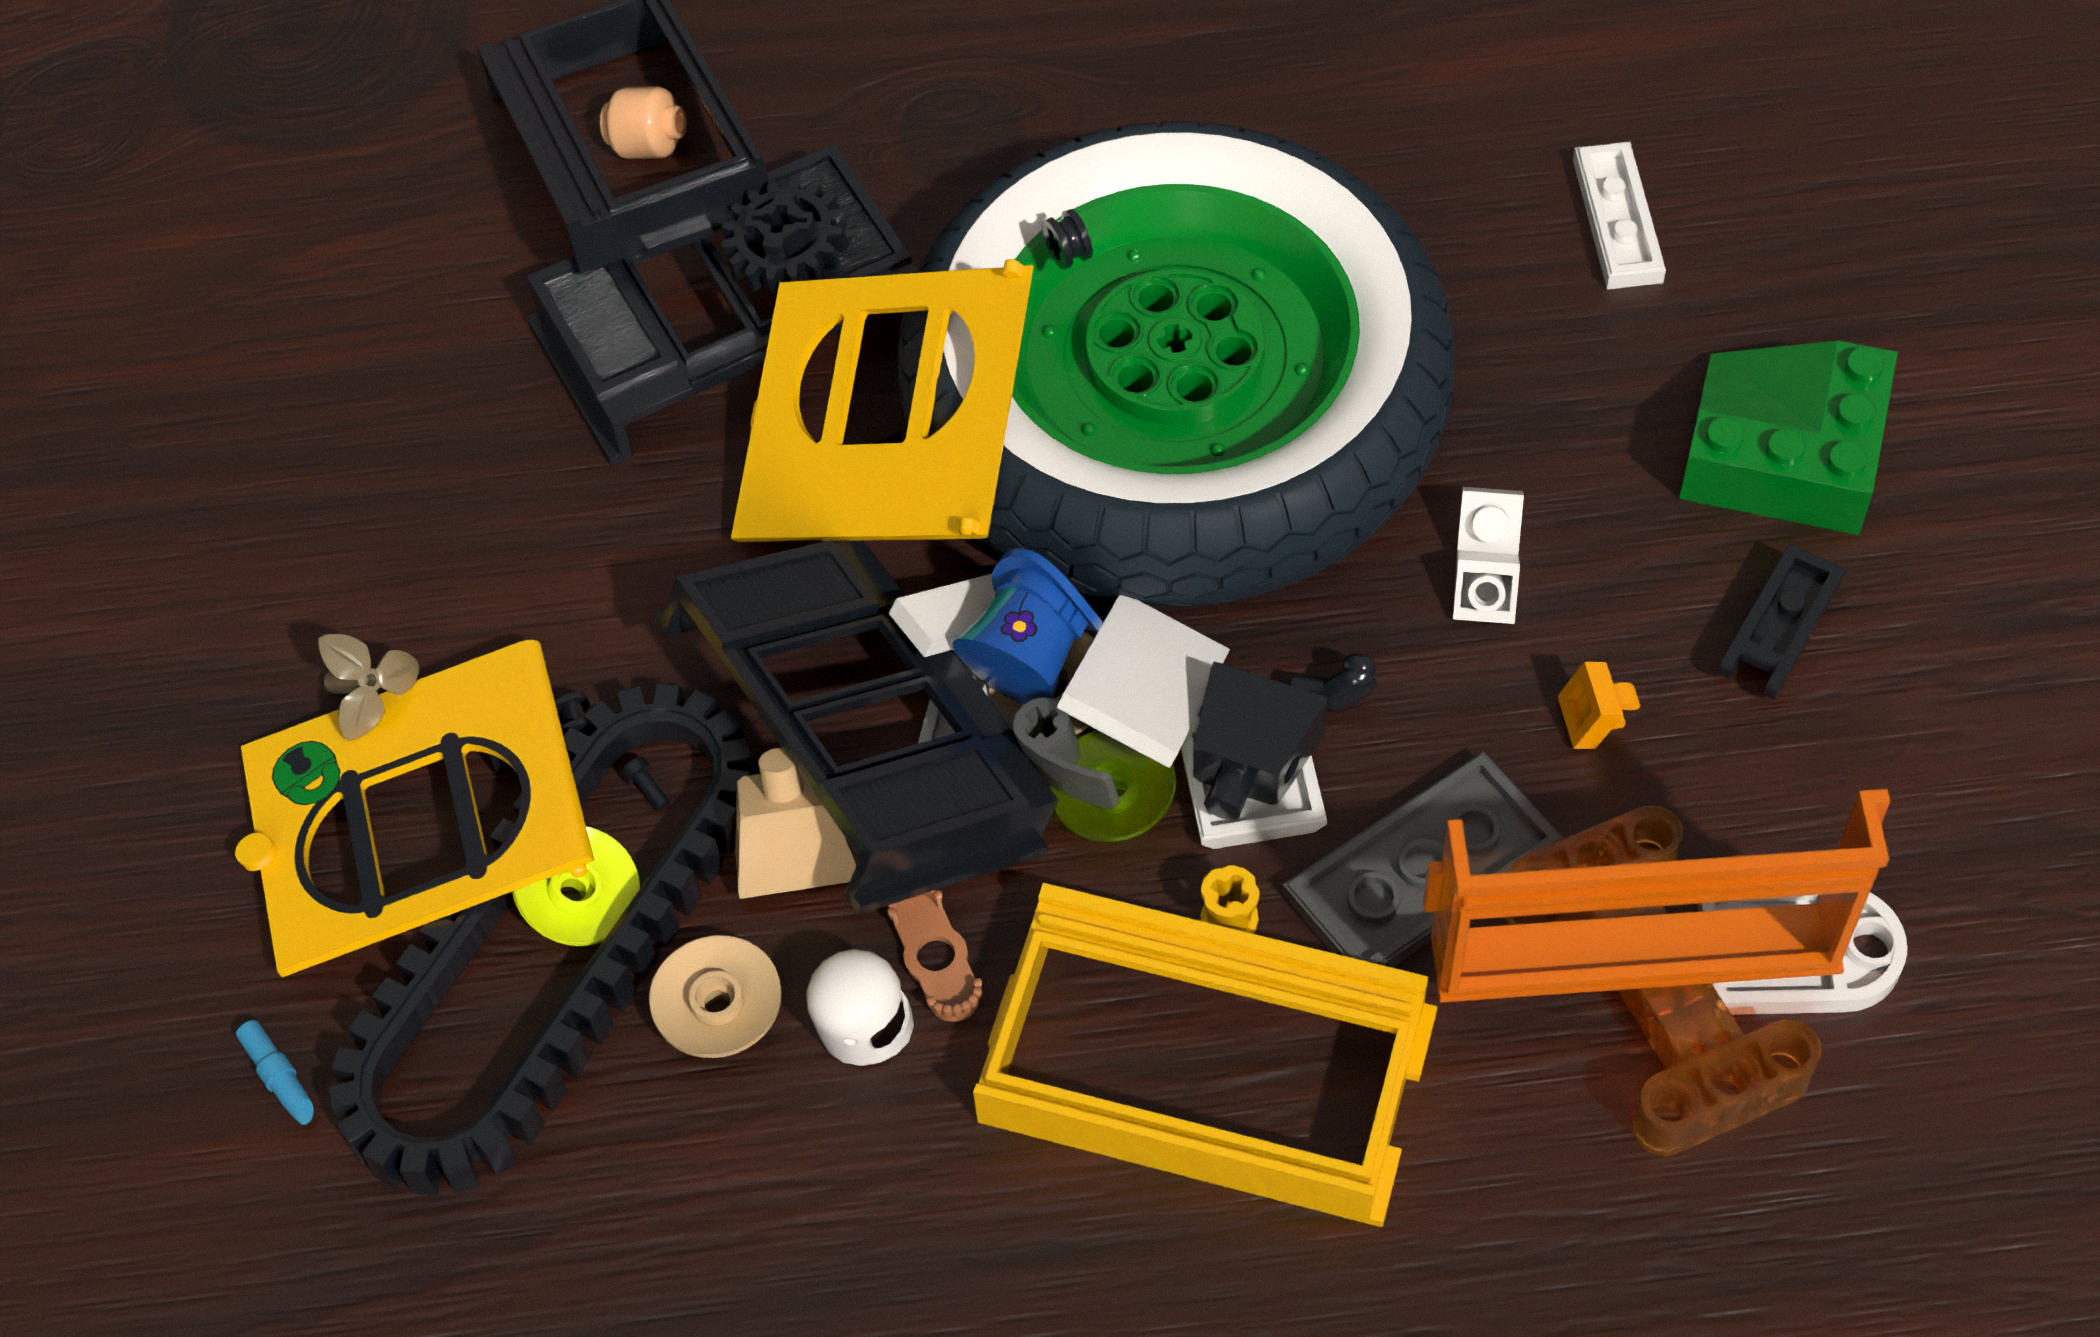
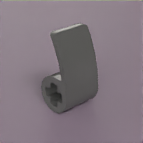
[1013,697,1120,809]

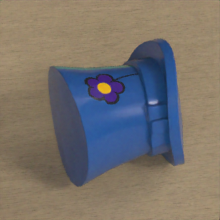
[952,548,1103,704]

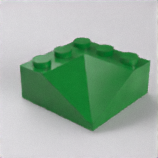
[1679,340,1898,536]

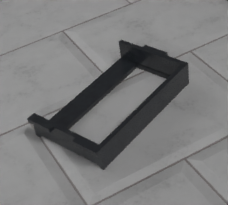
[476,0,768,274]

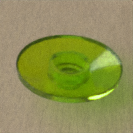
[1050,730,1176,842]

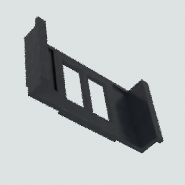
[527,144,919,466]
[653,540,1059,915]

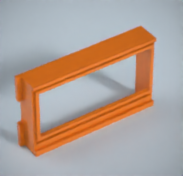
[1423,789,1890,1003]

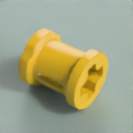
[1200,865,1260,934]

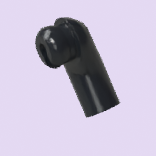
[1291,653,1377,712]

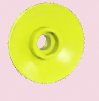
[512,826,640,946]

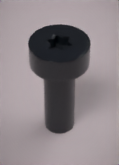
[621,756,670,811]

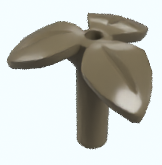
[318,634,419,741]

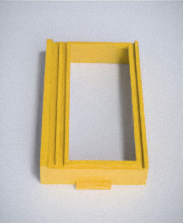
[973,883,1438,1228]

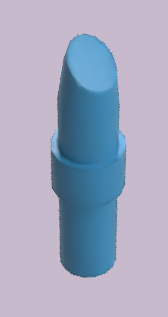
[236,1020,314,1125]

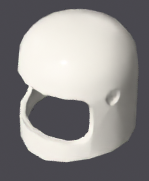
[806,949,914,1066]

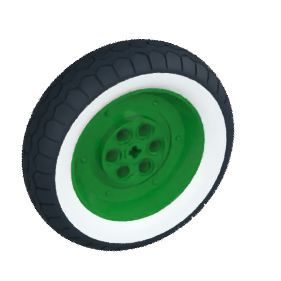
[898,121,1455,607]

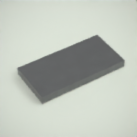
[1282,751,1566,968]

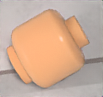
[600,86,686,159]

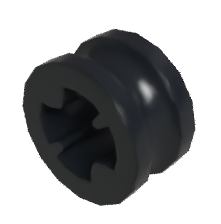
[1042,209,1093,270]

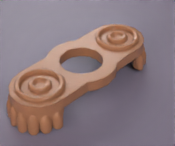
[888,890,982,1022]

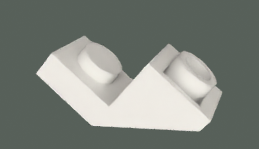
[1453,487,1524,624]

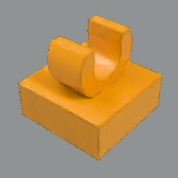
[1557,662,1641,749]

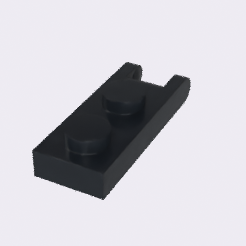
[1717,544,1846,700]

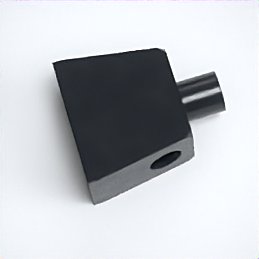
[1193,661,1328,820]

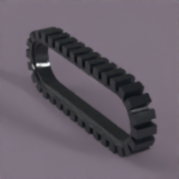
[329,684,755,1196]

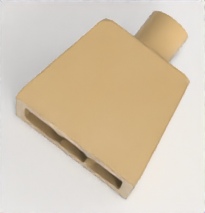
[735,748,858,899]

